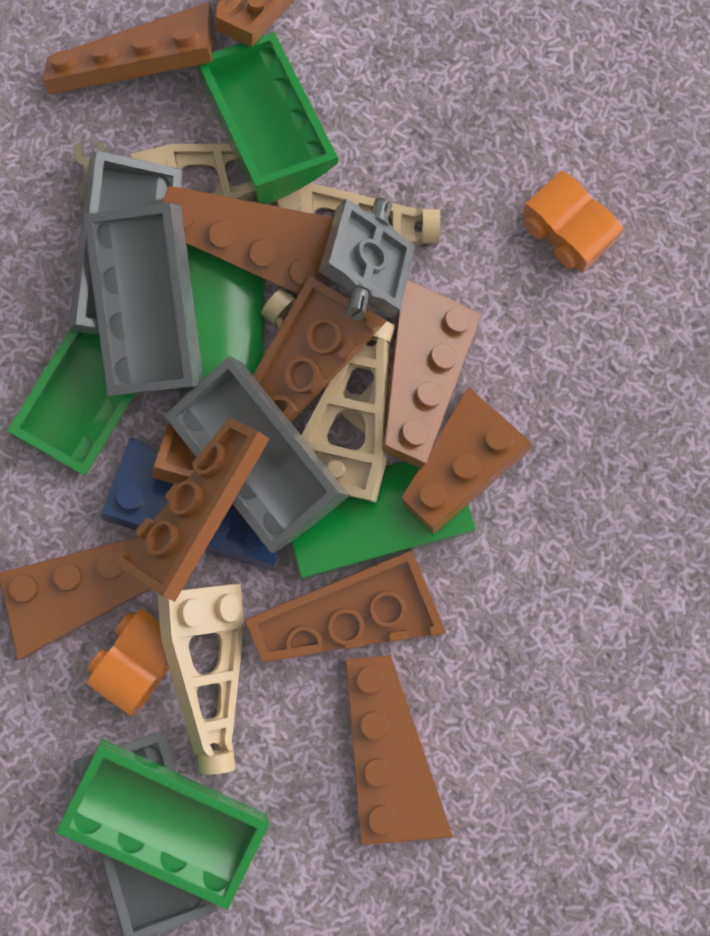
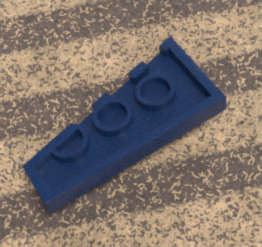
[101,437,279,571]

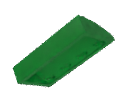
[197,32,338,205]
[175,244,264,392]
[7,330,136,476]
[292,461,475,580]
[56,738,270,910]

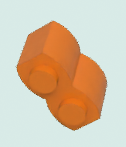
[522,170,624,273]
[86,608,169,716]

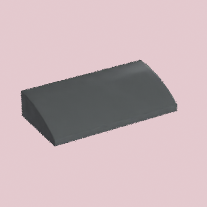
[69,150,182,335]
[83,202,203,396]
[164,356,350,553]
[73,731,217,936]

